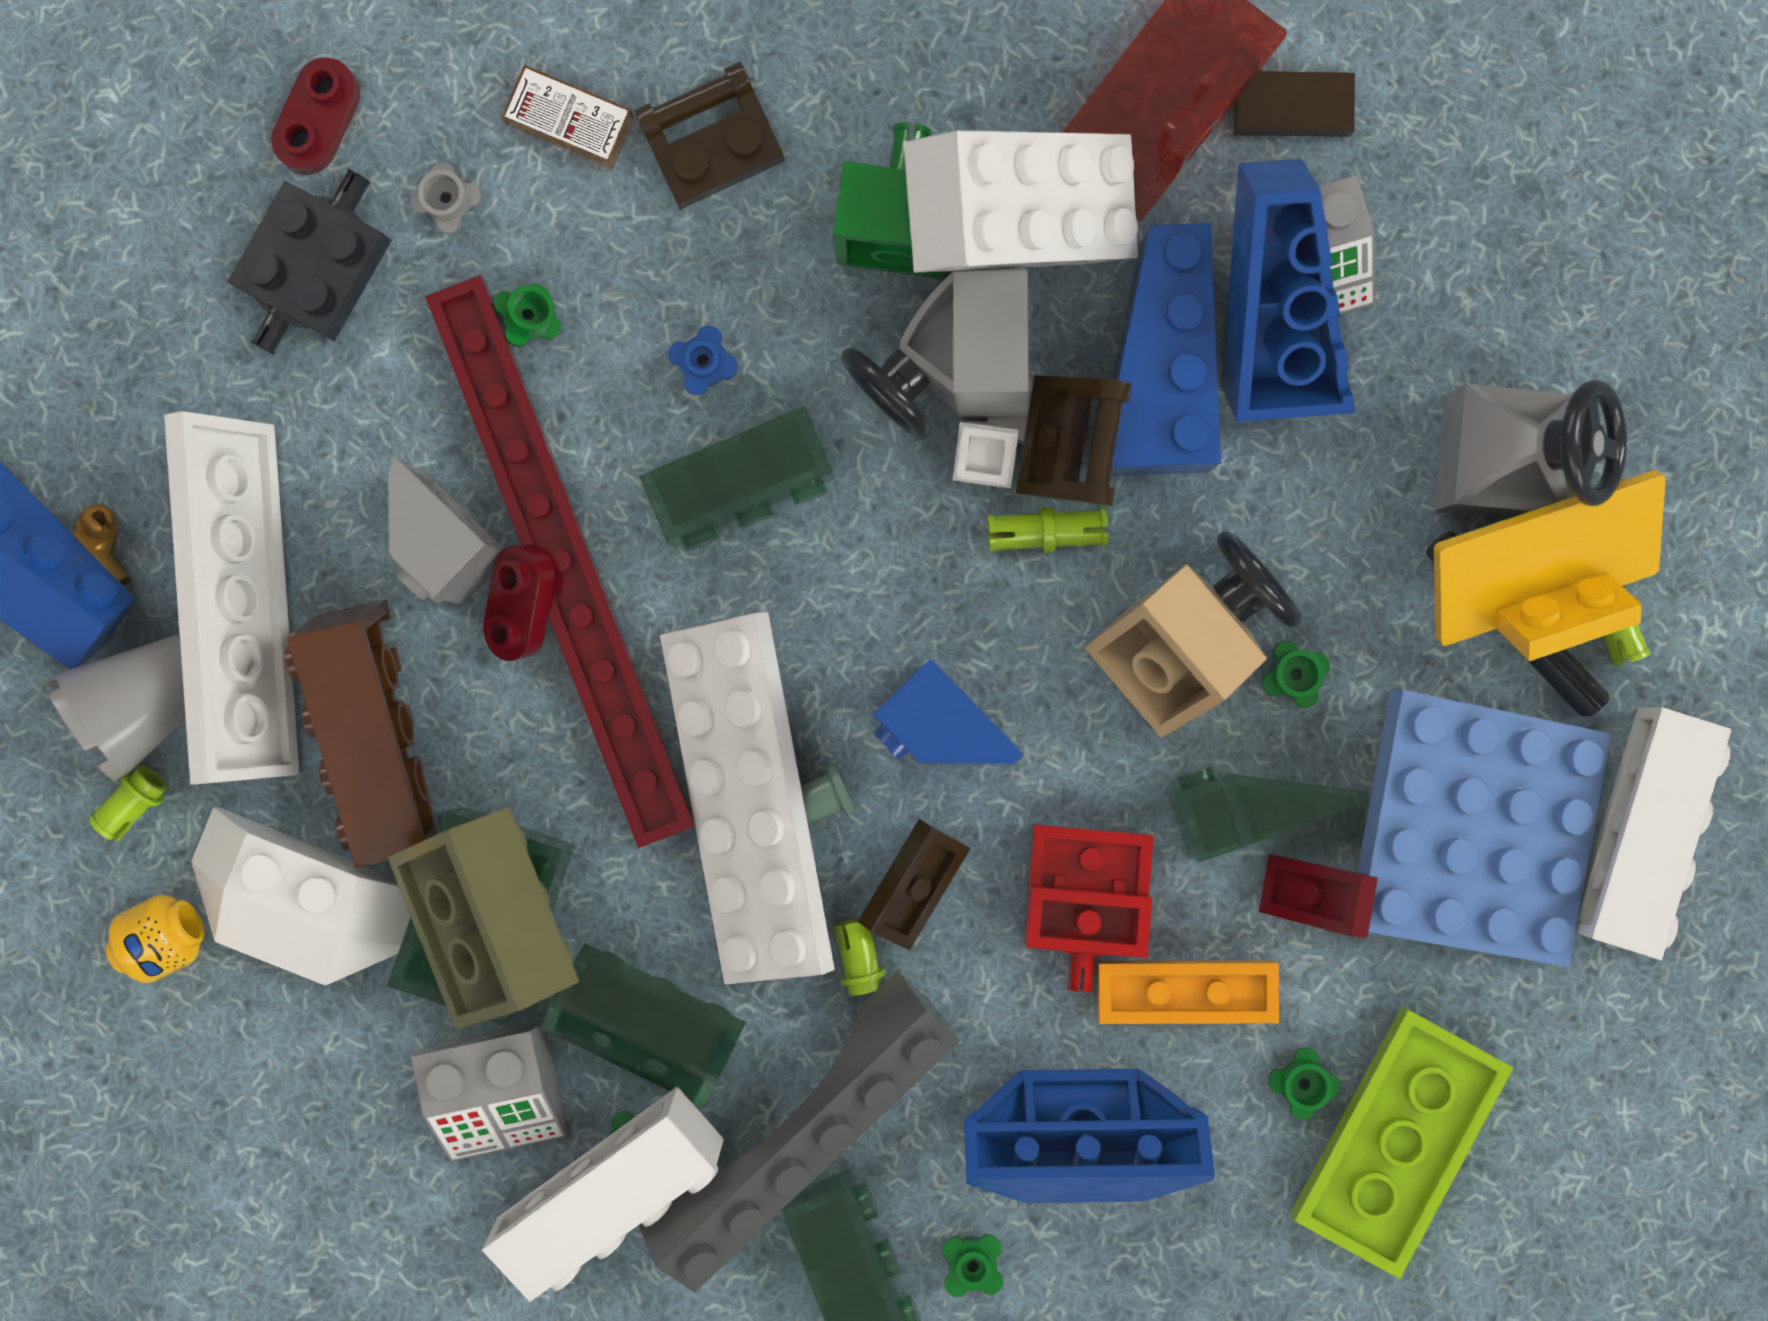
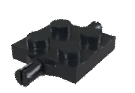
[227,169,392,355]

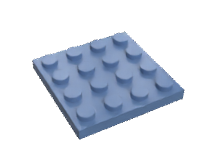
[1357,689,1611,967]

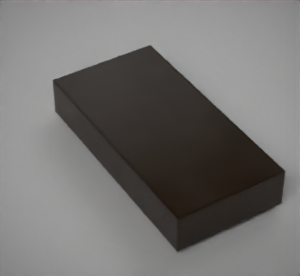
[1234,71,1355,137]

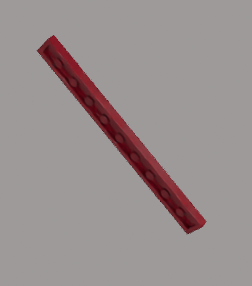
[425,275,695,848]

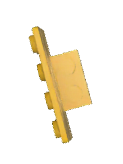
[1434,470,1666,662]

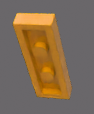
[1096,960,1279,1024]

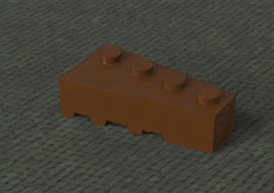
[284,599,437,868]

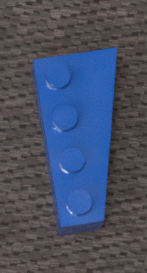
[1221,159,1356,422]
[1111,223,1221,476]
[0,462,136,669]

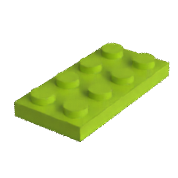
[1289,1006,1514,1279]

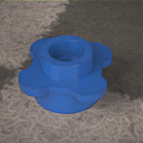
[668,326,738,395]

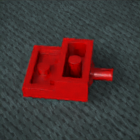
[1023,824,1154,992]

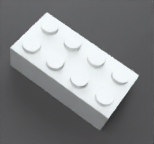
[904,131,1138,273]

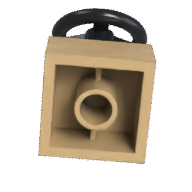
[1084,531,1302,738]

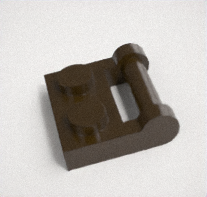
[634,61,785,210]
[1016,375,1132,506]

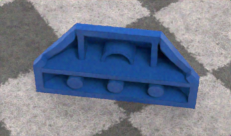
[964,1069,1215,1203]

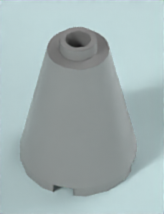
[45,634,186,781]

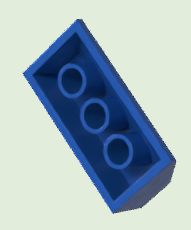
[873,658,1024,764]

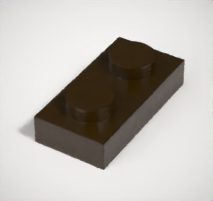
[858,819,971,950]

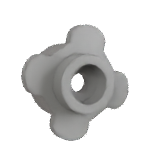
[410,163,482,234]

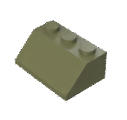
[387,807,579,1029]

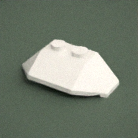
[191,807,417,986]

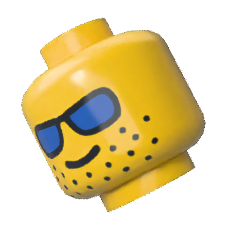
[106,895,205,983]

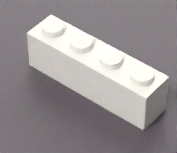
[1576,707,1732,960]
[482,1086,724,1302]

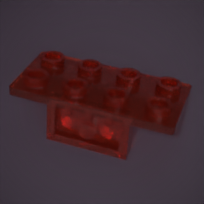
[1062,0,1287,221]

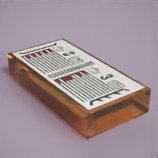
[501,65,635,169]

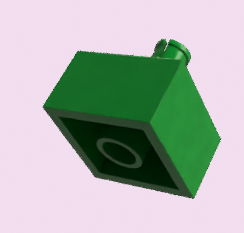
[833,122,953,280]

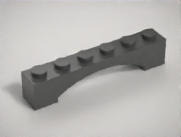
[639,970,960,1293]

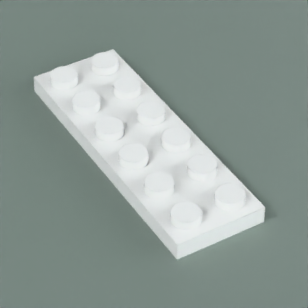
[164,411,300,785]
[660,612,835,985]

